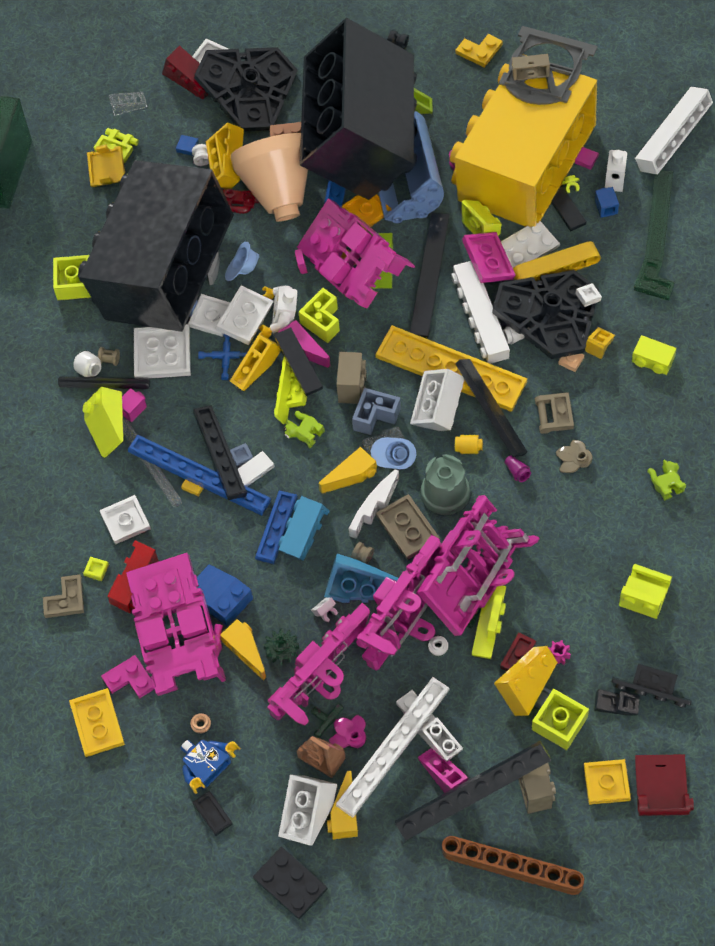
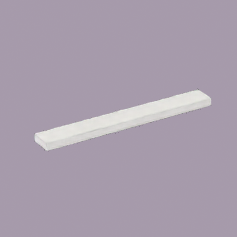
[336,677,449,818]

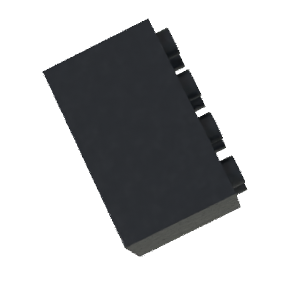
[300,17,417,200]
[78,160,234,332]

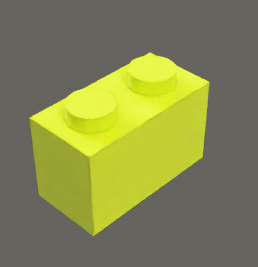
[632,335,676,375]

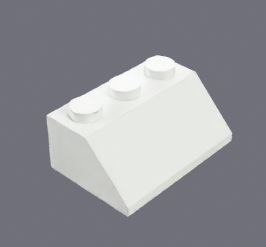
[410,369,464,431]

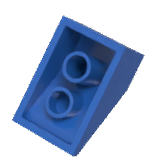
[197,564,253,627]

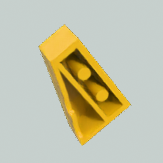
[206,122,244,189]
[494,646,558,716]

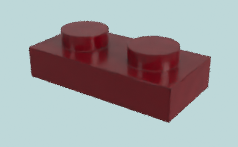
[500,632,537,671]

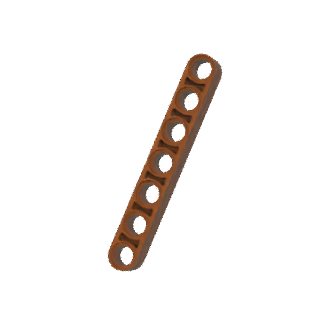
[442,836,584,895]

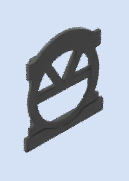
[499,26,598,105]

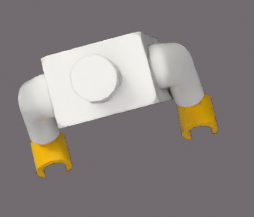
[259,286,297,338]

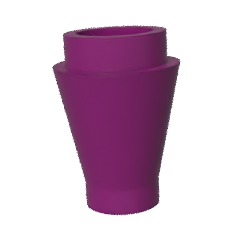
[504,455,531,482]

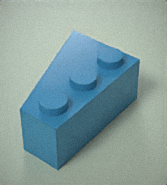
[278,496,330,561]

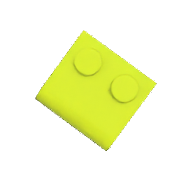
[619,564,672,619]

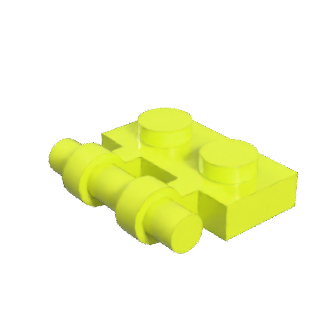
[93,128,139,163]

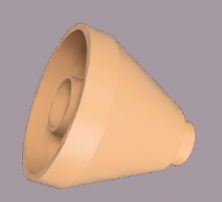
[230,133,308,222]

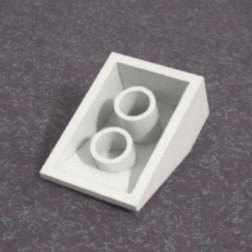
[278,775,337,846]

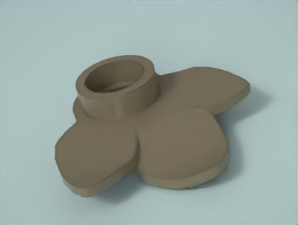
[556,440,593,473]

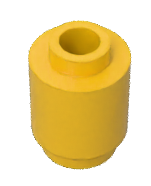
[455,435,483,454]

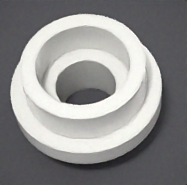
[428,636,448,656]

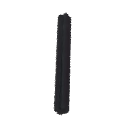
[58,376,150,389]

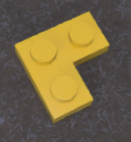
[455,34,503,68]

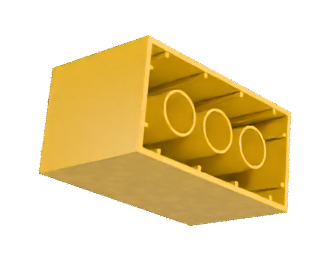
[450,54,597,227]

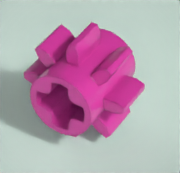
[548,640,571,665]

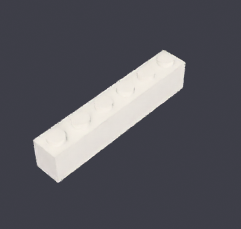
[635,87,713,175]
[451,261,510,364]

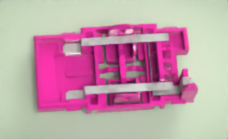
[356,535,442,671]

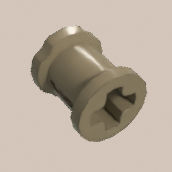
[98,347,120,366]

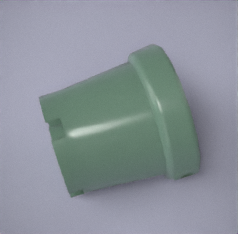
[420,454,471,515]

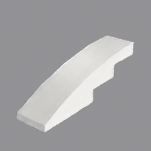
[349,470,399,539]

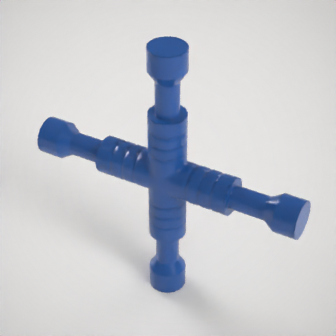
[198,334,247,380]

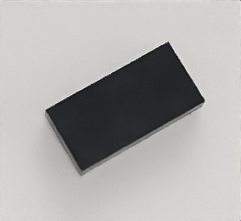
[192,790,233,836]

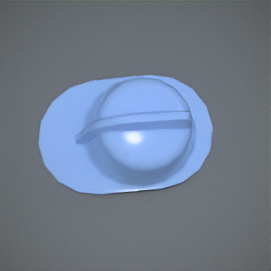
[225,242,259,281]
[371,437,416,469]

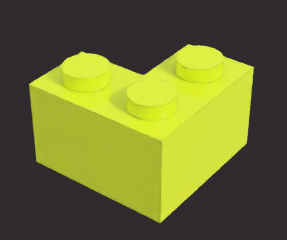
[299,288,340,343]

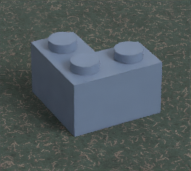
[352,388,401,435]

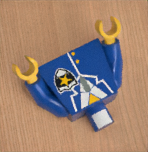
[181,740,241,794]

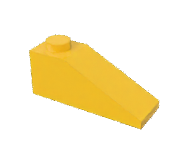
[230,334,281,391]
[319,447,377,493]
[220,619,266,680]
[327,771,358,839]

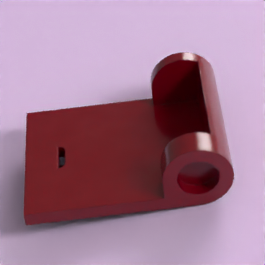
[635,754,694,816]

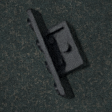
[611,663,692,708]

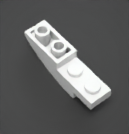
[396,690,463,762]

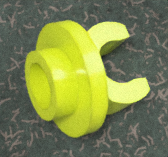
[562,175,580,194]

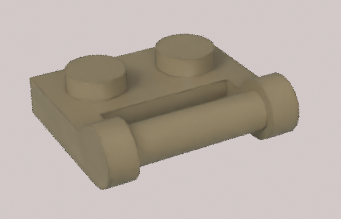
[535,392,574,434]

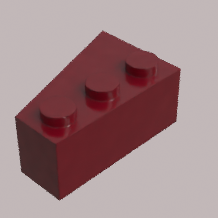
[162,45,208,99]

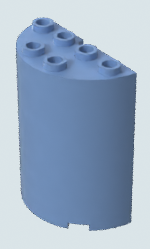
[378,111,444,223]

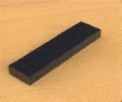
[274,327,323,396]

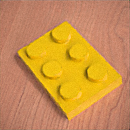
[69,688,125,757]

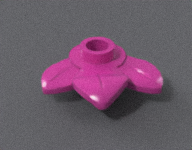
[329,715,366,748]

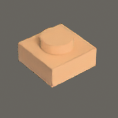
[559,354,584,372]

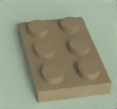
[376,494,440,560]

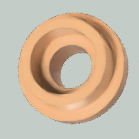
[190,713,211,734]

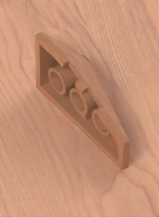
[297,736,346,778]

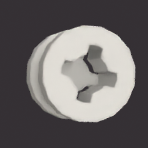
[192,144,209,166]

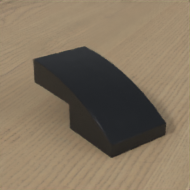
[594,689,640,716]

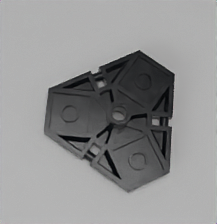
[194,47,298,131]
[492,270,599,359]

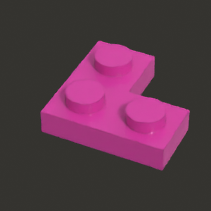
[101,655,154,698]

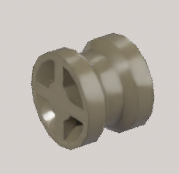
[351,542,374,564]

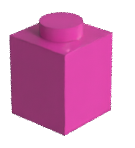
[122,388,147,422]

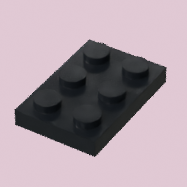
[253,846,328,920]

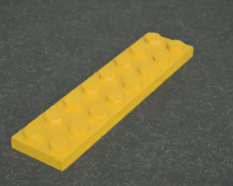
[376,325,527,412]

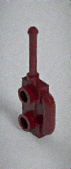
[223,189,259,214]

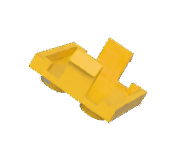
[87,144,125,187]

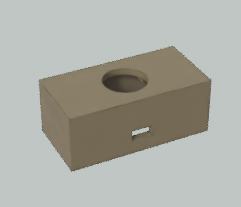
[512,54,550,81]

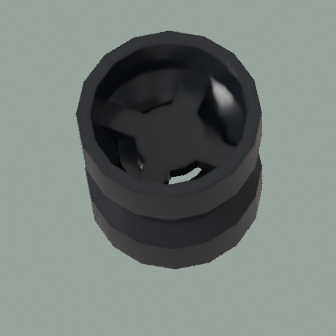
[387,30,409,50]

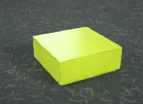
[83,557,109,581]

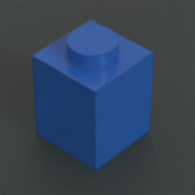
[595,187,619,218]

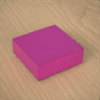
[575,147,599,170]
[295,249,308,274]

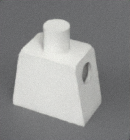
[605,150,627,192]

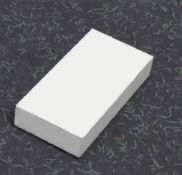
[238,451,275,487]

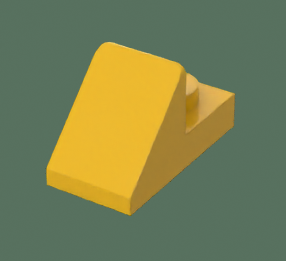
[585,327,615,359]

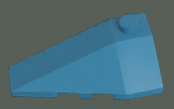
[324,554,399,603]

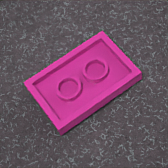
[462,232,515,283]

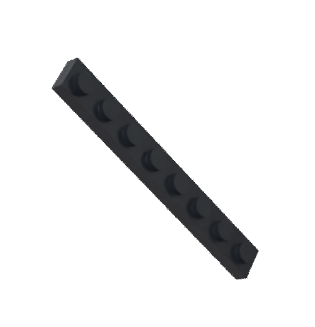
[395,741,551,840]

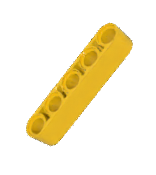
[513,241,601,281]

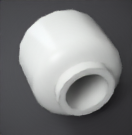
[74,351,101,377]

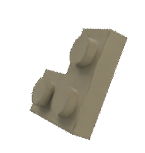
[43,574,84,618]

